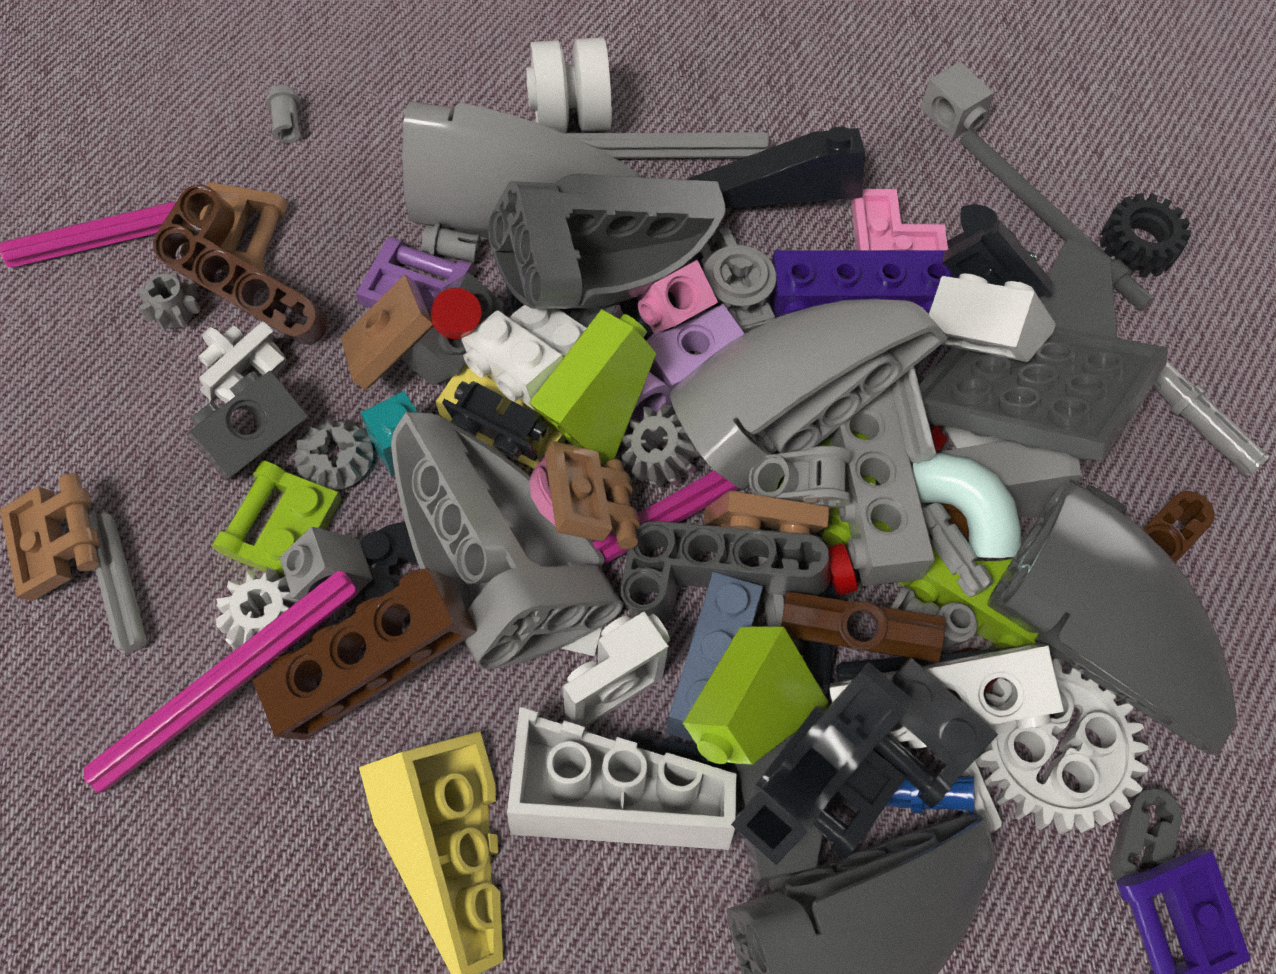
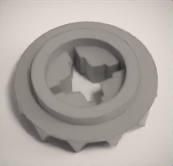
[703,245,776,311]
[294,418,373,490]

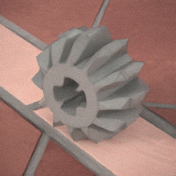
[621,404,701,488]

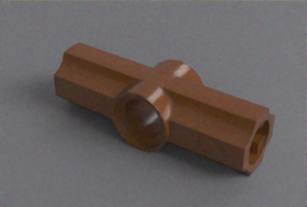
[781,591,945,663]

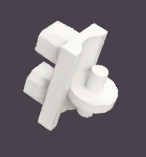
[198,321,286,403]

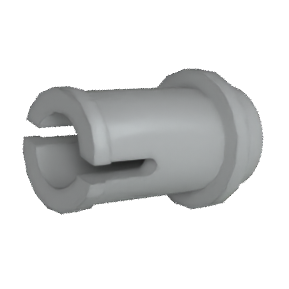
[266,85,301,143]
[422,223,480,263]
[936,602,977,653]

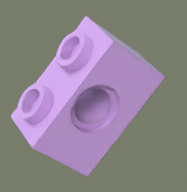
[647,304,745,407]

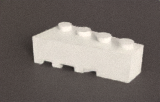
[507,707,736,850]

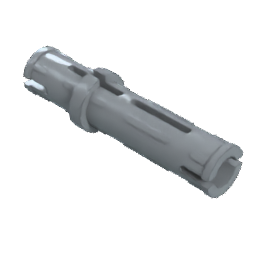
[1152,359,1271,478]

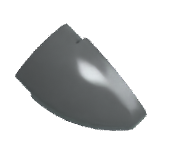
[727,812,995,974]

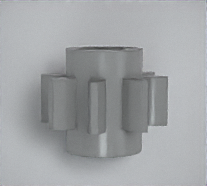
[137,271,200,331]

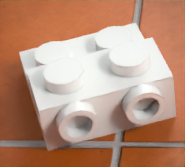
[461,305,586,411]
[563,612,670,727]

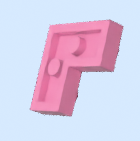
[851,189,948,250]

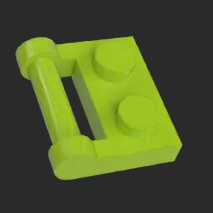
[211,461,341,578]

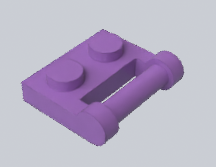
[356,237,475,311]

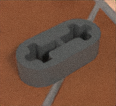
[1110,788,1182,881]

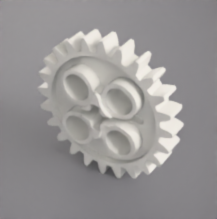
[975,659,1149,834]

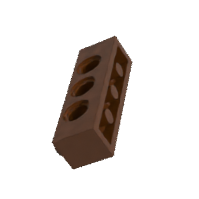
[253,567,477,740]

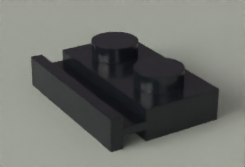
[942,220,1055,298]

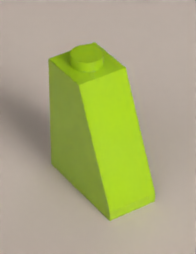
[528,309,656,466]
[683,627,828,765]

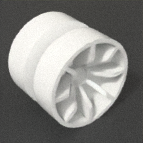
[526,37,612,133]

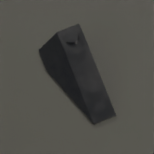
[686,127,865,208]

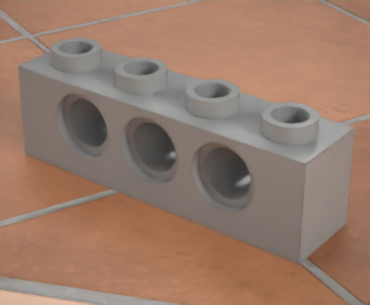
[829,385,935,586]

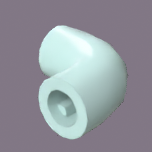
[912,453,1021,558]

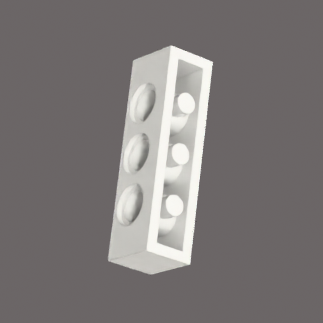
[829,643,1064,755]

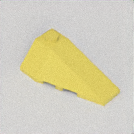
[359,731,503,974]

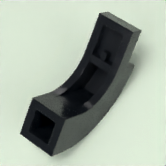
[731,662,915,865]

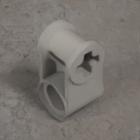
[748,446,851,508]

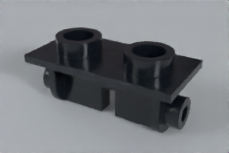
[442,381,549,461]

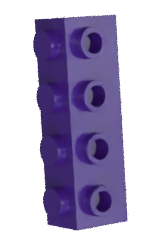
[770,250,956,319]

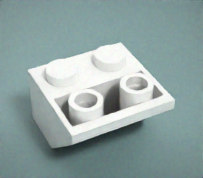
[929,273,1056,362]

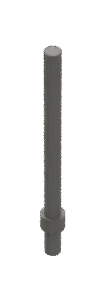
[960,129,1154,311]

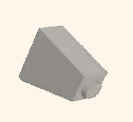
[941,440,1081,518]

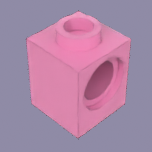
[636,260,718,333]

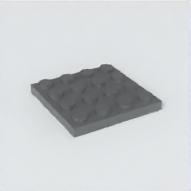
[919,327,1168,461]

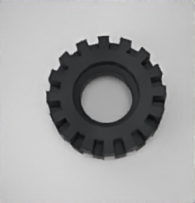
[1100,193,1191,278]

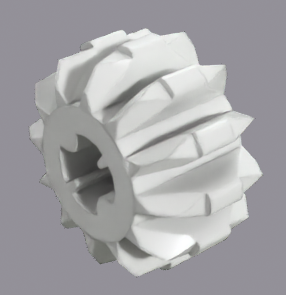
[216,567,299,649]

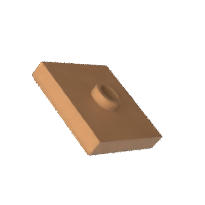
[341,274,433,390]

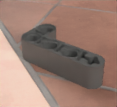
[621,521,831,625]

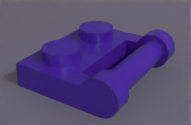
[1116,848,1251,974]

